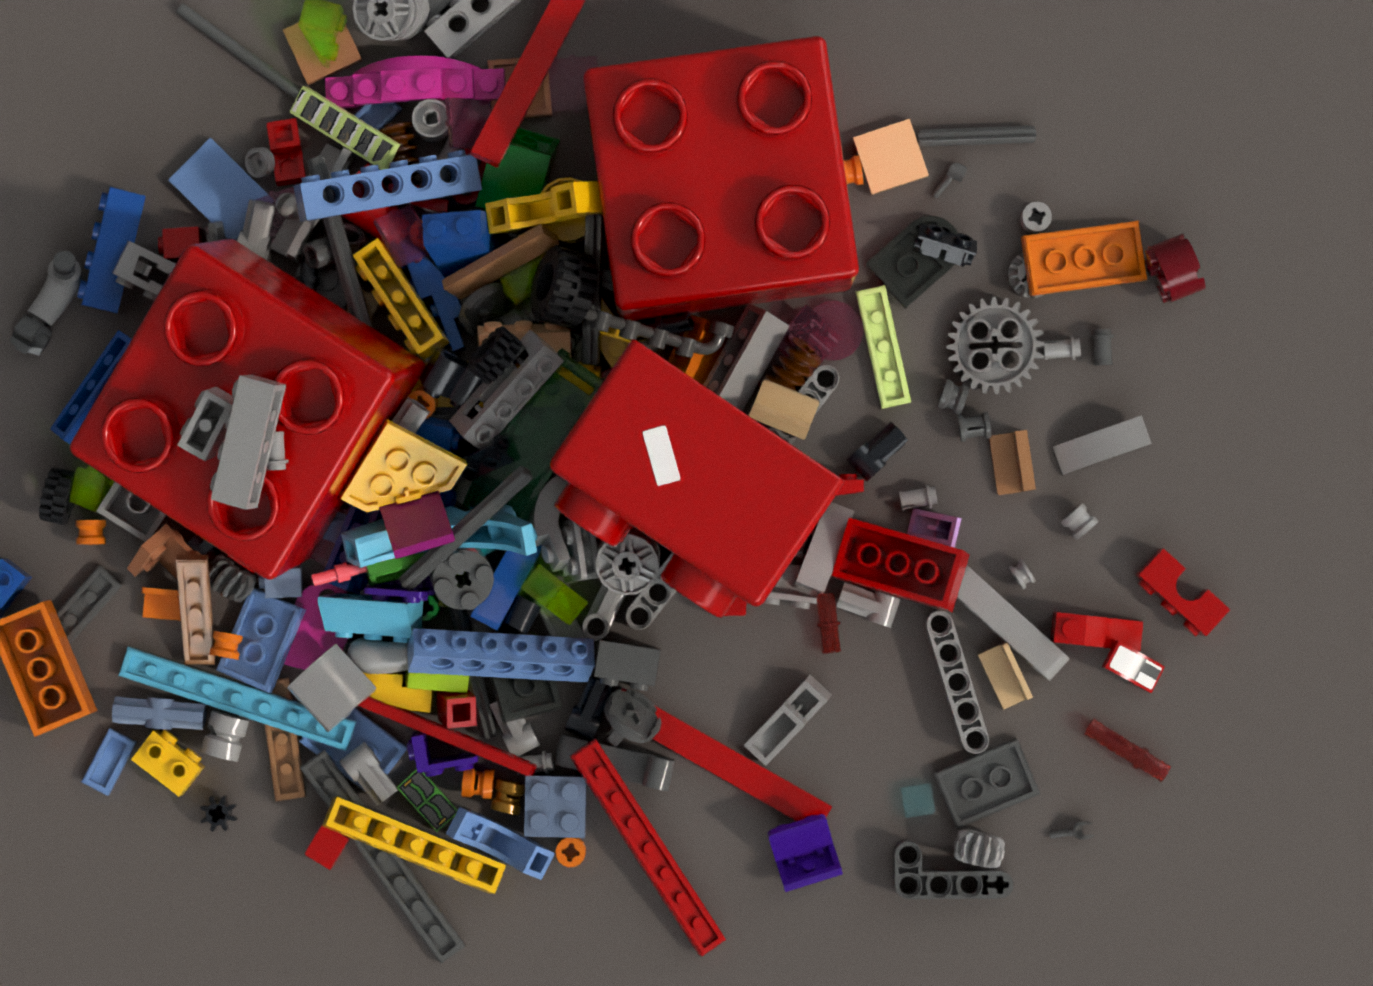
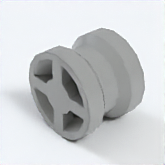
[1020,202,1052,234]
[1060,503,1098,540]

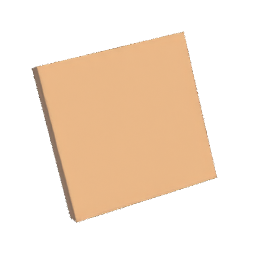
[852,119,929,195]

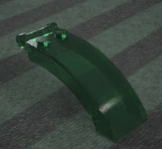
[463,348,606,521]

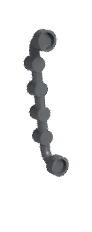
[584,308,734,358]

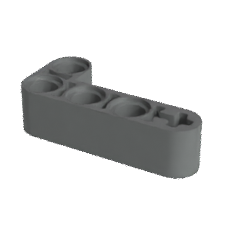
[554,734,675,791]
[893,839,1014,899]

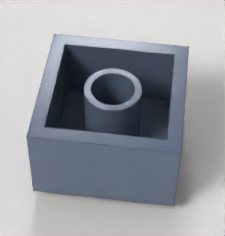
[524,774,587,838]

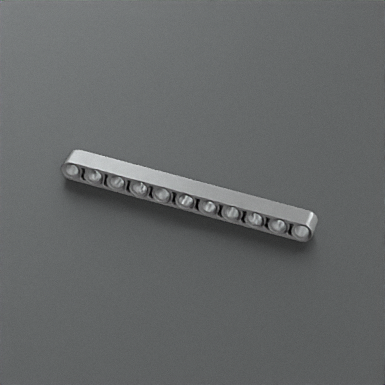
[626,365,840,630]

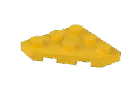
[340,419,467,513]

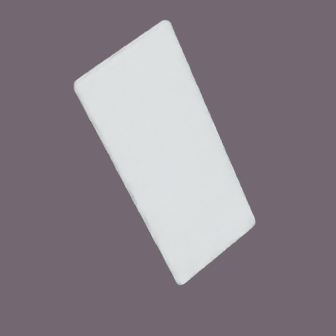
[643,425,681,486]

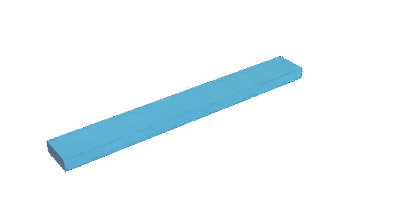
[118,646,357,751]

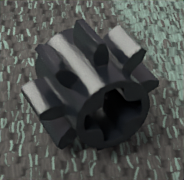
[200,795,238,832]

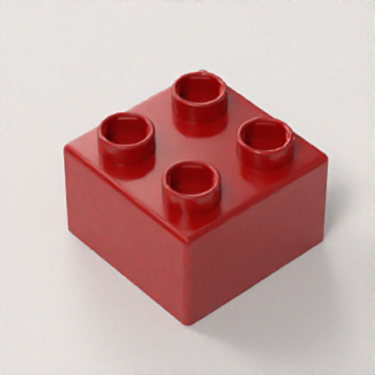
[583,36,859,321]
[70,239,425,580]
[550,339,844,618]

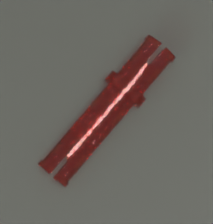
[1084,718,1171,782]

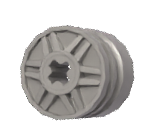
[352,0,430,41]
[595,526,661,595]

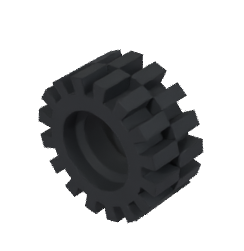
[467,326,523,384]
[39,467,78,525]

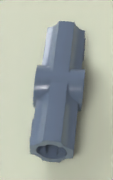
[112,696,207,730]

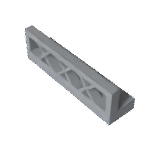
[270,143,354,263]

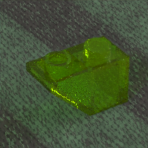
[298,0,347,68]
[499,253,546,305]
[69,465,114,513]
[521,564,588,626]

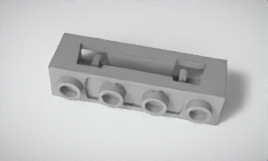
[112,241,176,301]
[449,330,564,449]

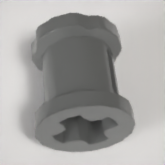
[957,412,991,442]

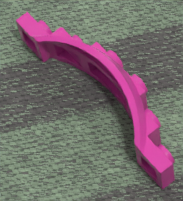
[325,56,506,108]

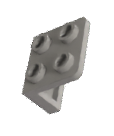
[559,520,599,583]

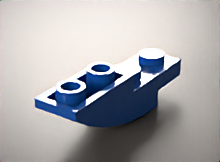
[396,241,466,353]

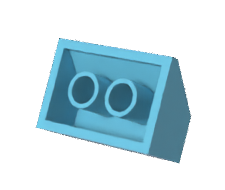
[318,593,423,643]

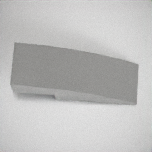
[1052,415,1152,475]
[795,502,855,594]
[744,674,832,766]

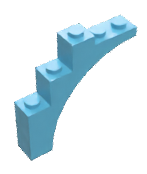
[341,504,537,568]

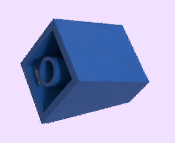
[422,210,505,278]

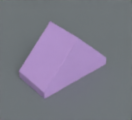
[907,508,962,548]

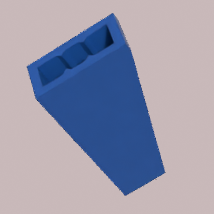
[470,545,542,631]

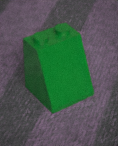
[475,127,560,212]

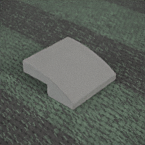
[288,644,377,732]

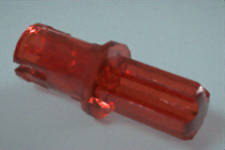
[817,593,841,654]

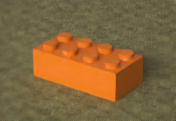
[0,600,98,737]

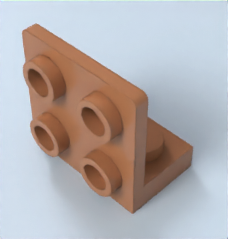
[127,524,202,579]

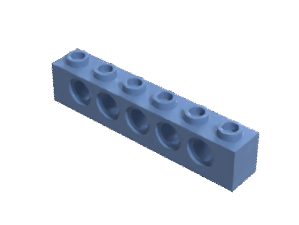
[293,150,482,222]
[407,628,595,682]

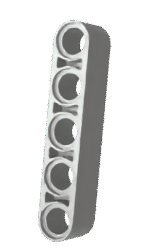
[957,565,1069,682]
[924,610,989,754]

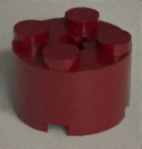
[1145,233,1206,303]

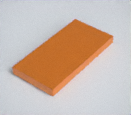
[1021,221,1147,296]

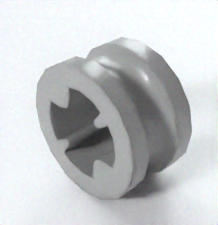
[1008,559,1036,590]

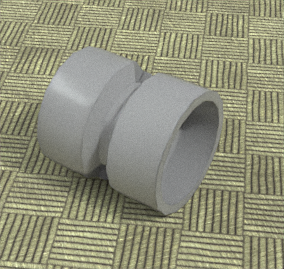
[412,99,453,143]
[200,710,250,762]

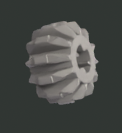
[953,829,1005,868]

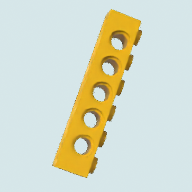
[322,797,506,894]

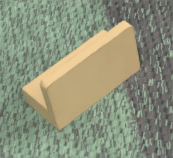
[749,379,819,440]
[977,642,1033,710]

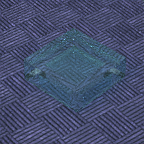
[901,783,935,818]

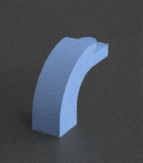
[446,807,555,880]

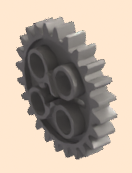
[946,297,1045,395]

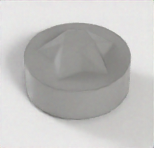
[245,147,275,178]

